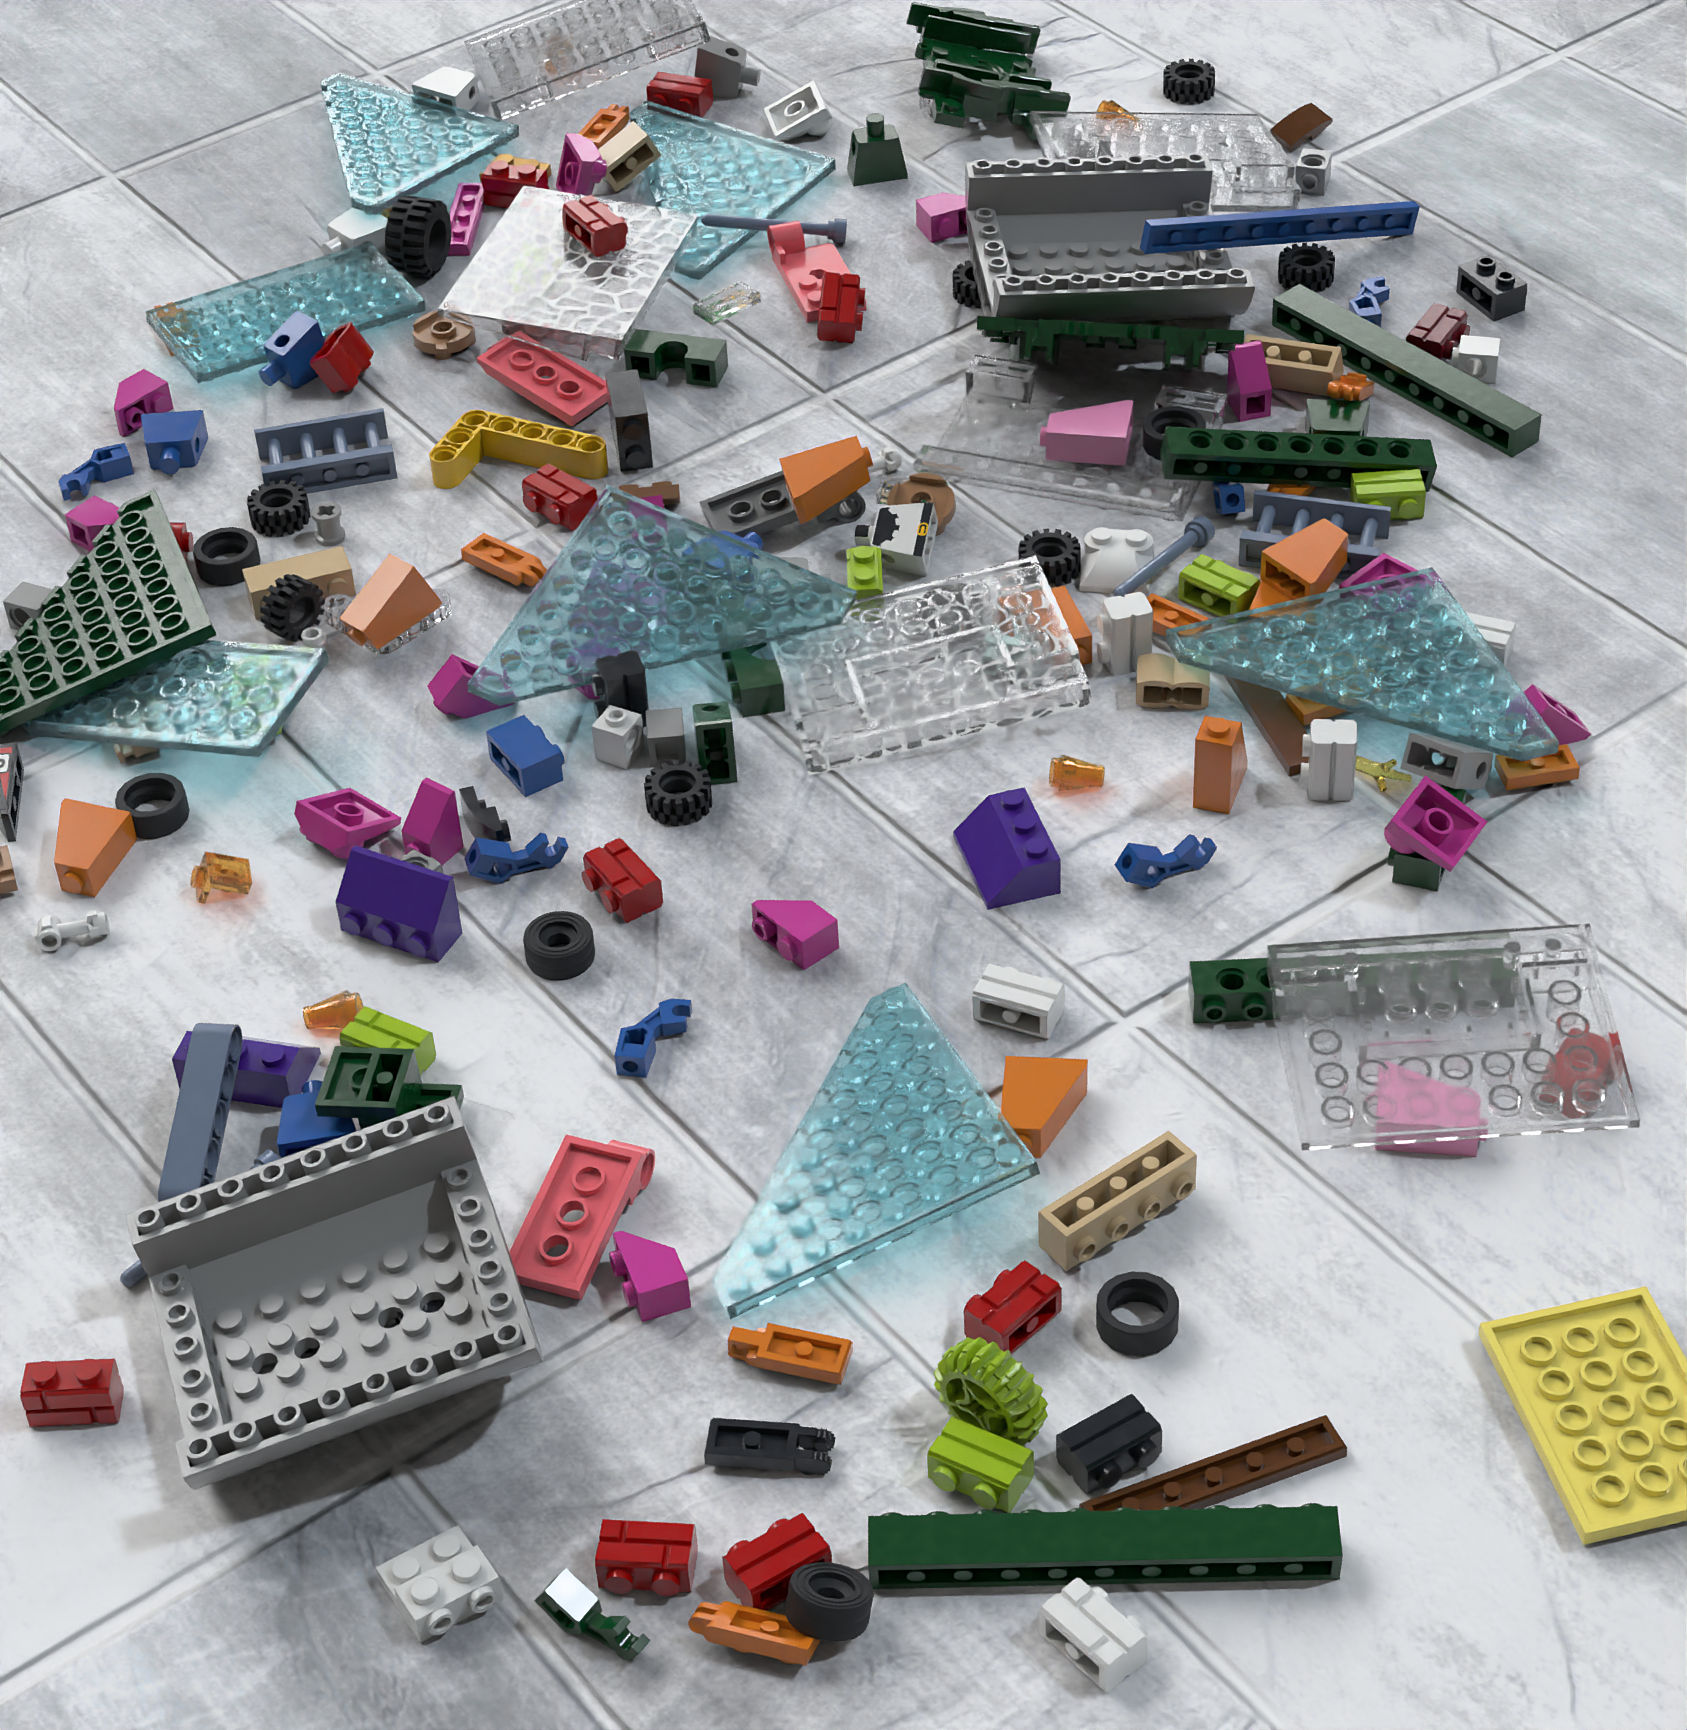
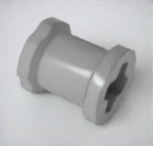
[311,502,345,546]

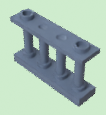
[254,408,398,494]
[1239,490,1391,580]

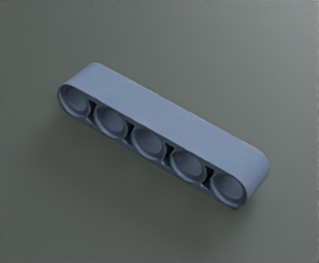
[158,1023,243,1202]

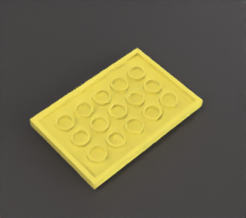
[1478,1286,1687,1545]

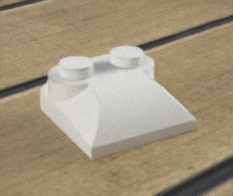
[764,80,833,141]
[1080,527,1155,595]

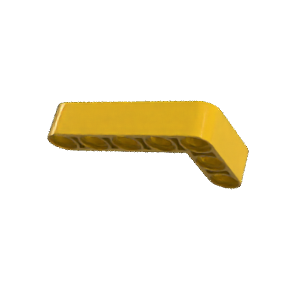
[429,409,609,489]

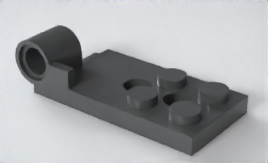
[699,471,866,538]

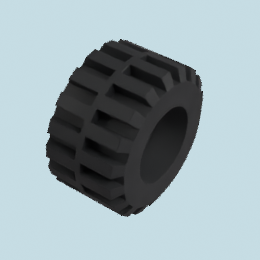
[385,195,451,277]

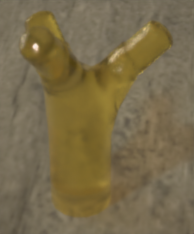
[1355,755,1412,792]

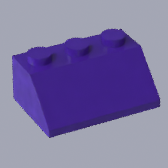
[953,787,1061,910]
[335,845,463,963]
[172,1031,321,1108]

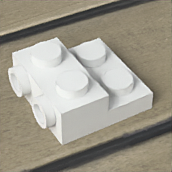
[376,1525,503,1643]

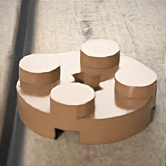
[412,310,476,360]
[887,473,956,536]

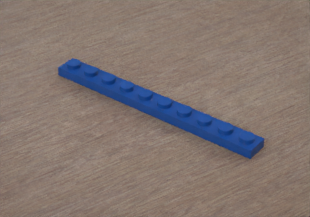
[1140,201,1420,254]

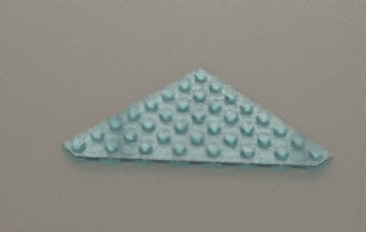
[320,73,519,215]
[629,101,836,280]
[467,485,857,706]
[1166,567,1559,761]
[712,982,1040,1319]

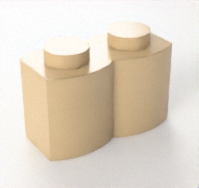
[1136,653,1210,709]

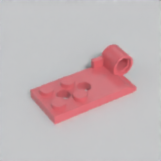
[767,220,867,323]
[477,329,608,426]
[509,1134,655,1300]

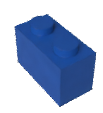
[486,715,565,797]

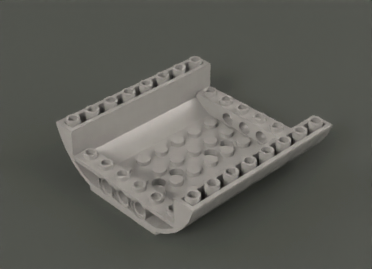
[965,153,1255,322]
[125,1096,543,1490]

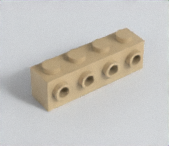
[1038,1131,1197,1271]

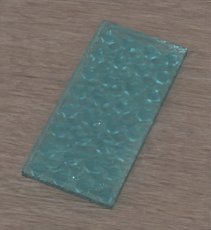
[145,242,426,383]
[23,640,330,757]

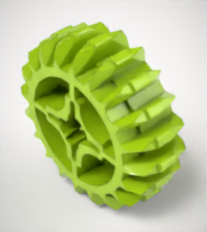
[933,1337,1048,1446]

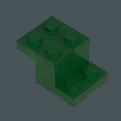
[315,1046,464,1130]

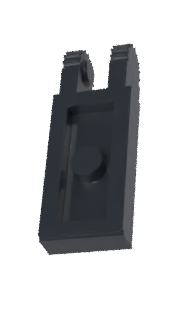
[704,1418,836,1475]

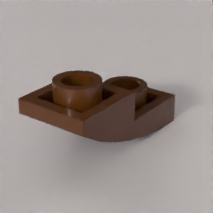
[1270,102,1333,153]

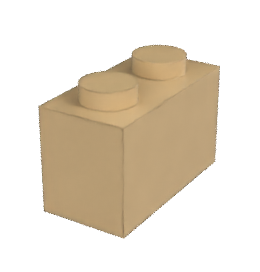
[598,121,662,192]

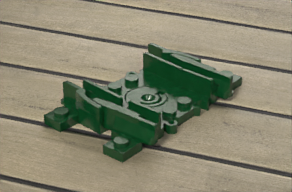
[906,2,1071,143]
[977,316,1244,373]

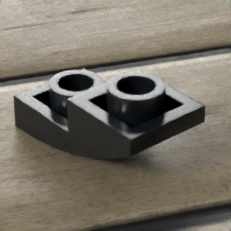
[459,786,511,842]

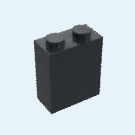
[605,369,653,472]

